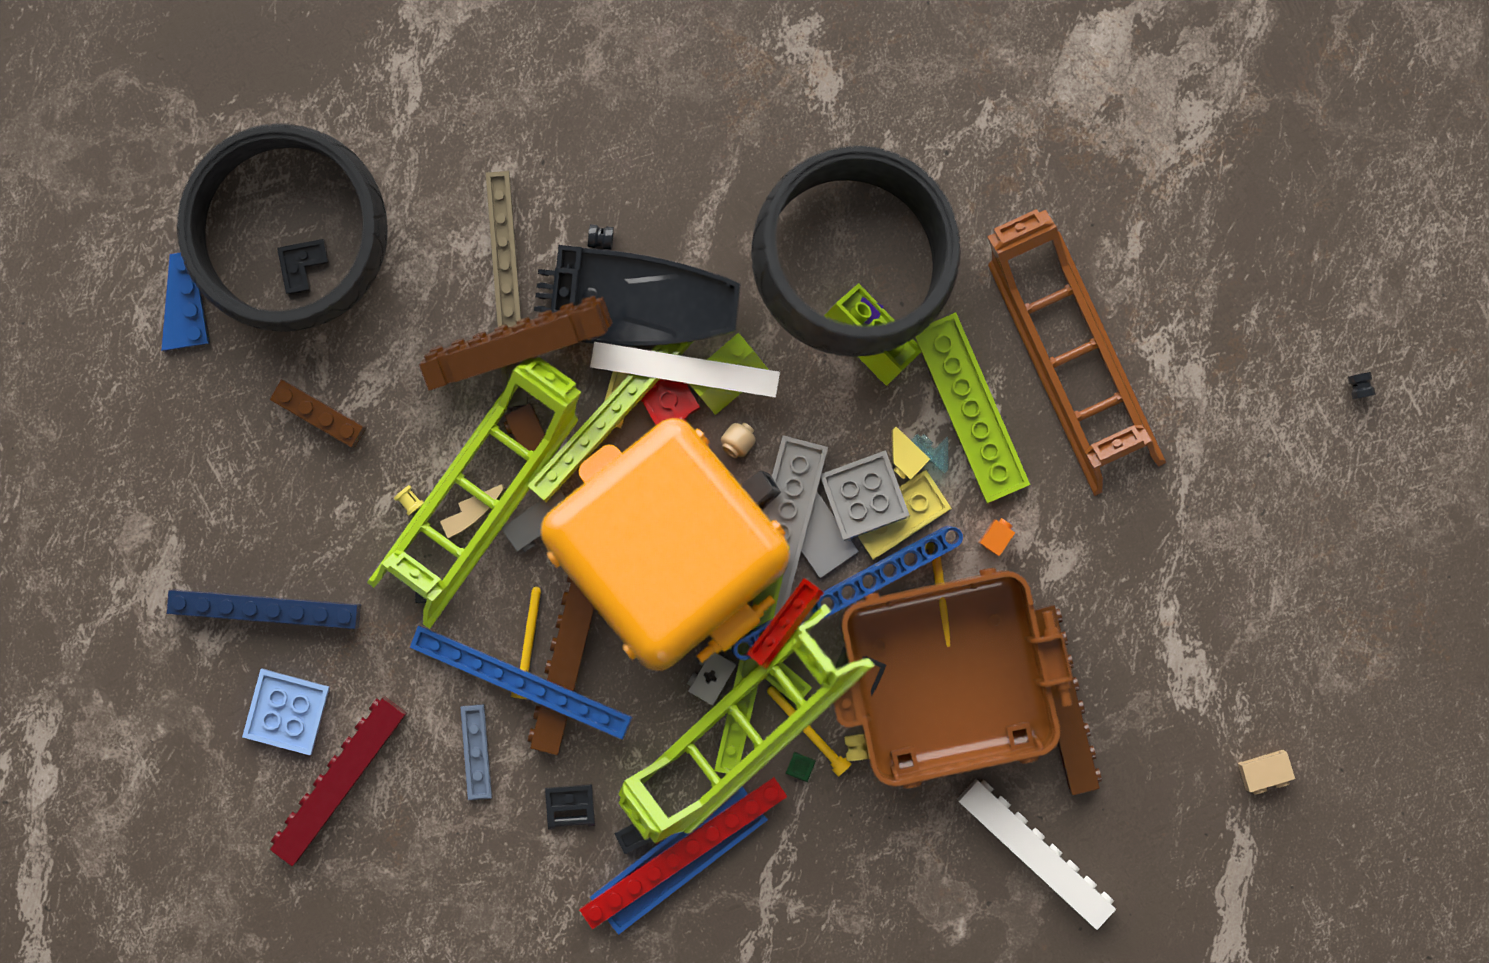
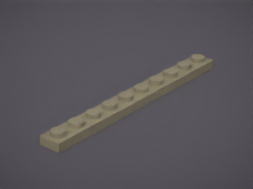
[486,171,528,407]

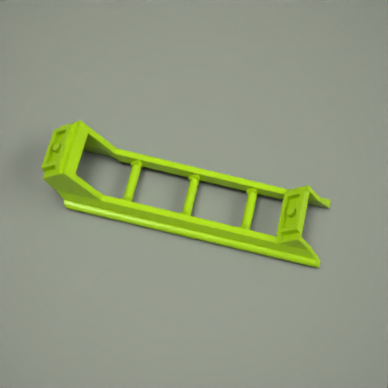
[367,356,581,629]
[619,604,874,844]

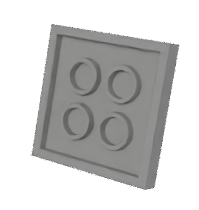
[821,450,910,541]

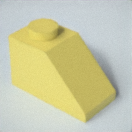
[892,427,930,480]

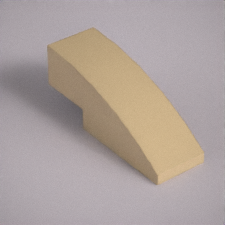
[440,485,505,538]

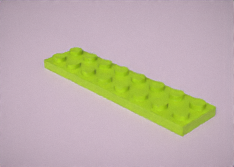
[915,312,1030,503]

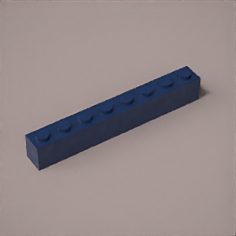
[167,589,361,629]

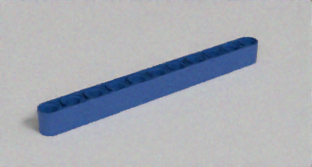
[731,526,963,660]

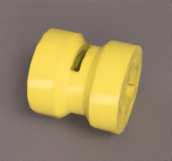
[844,734,869,761]

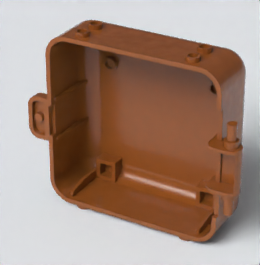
[834,568,1073,788]

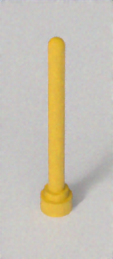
[925,541,950,647]
[511,587,541,700]
[767,686,852,777]

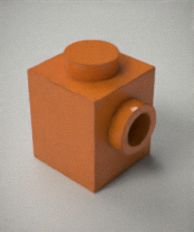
[978,518,1015,556]

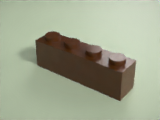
[270,379,367,448]

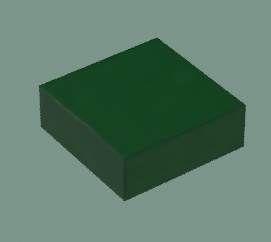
[785,751,816,782]

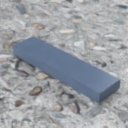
[460,704,492,800]

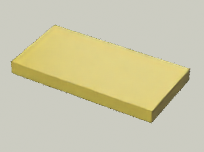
[858,469,952,560]

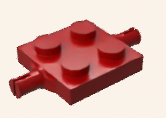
[641,379,701,426]

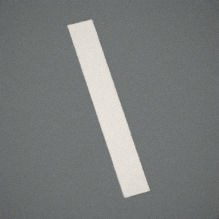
[590,342,780,397]

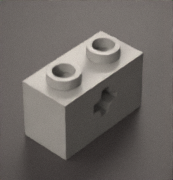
[687,653,736,706]

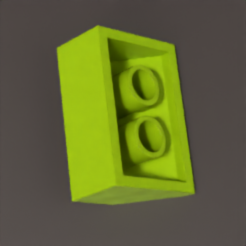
[688,333,769,415]

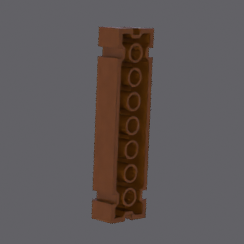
[419,296,613,391]

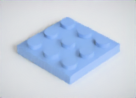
[242,669,330,755]

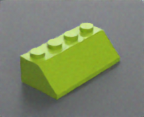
[824,283,921,386]

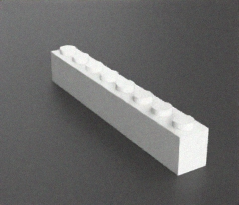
[957,779,1116,930]

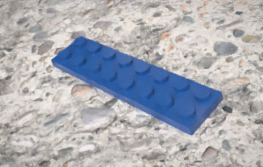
[590,786,768,935]

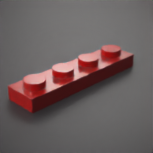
[747,578,824,669]

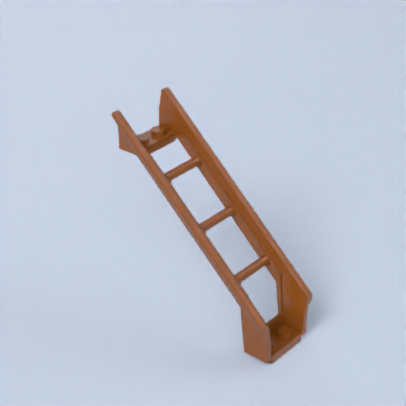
[987,209,1166,496]

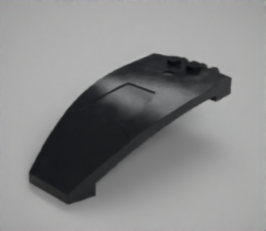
[534,245,741,346]

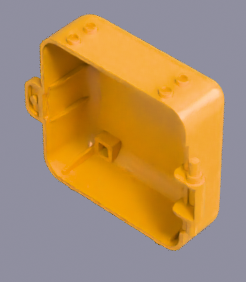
[541,419,790,671]

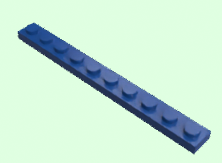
[410,626,633,739]

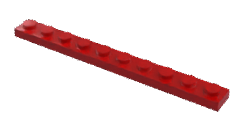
[579,777,787,929]

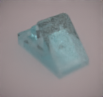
[911,434,948,473]

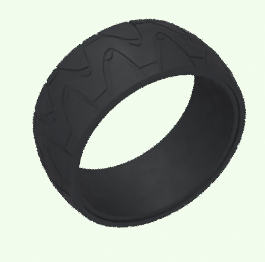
[177,123,388,332]
[751,146,961,357]

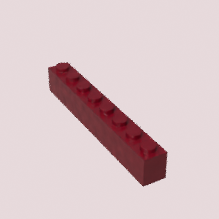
[270,696,407,866]

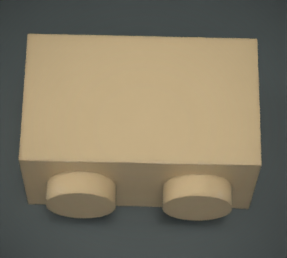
[1238,750,1295,795]

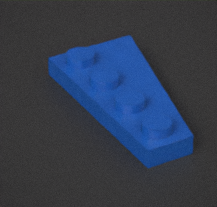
[161,253,210,351]

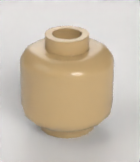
[721,423,756,458]

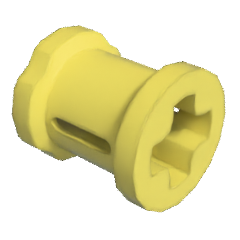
[394,485,424,516]

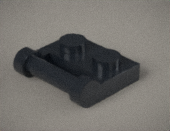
[545,784,595,830]

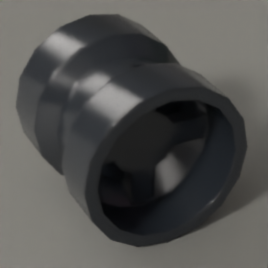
[588,224,614,250]
[1348,372,1376,400]

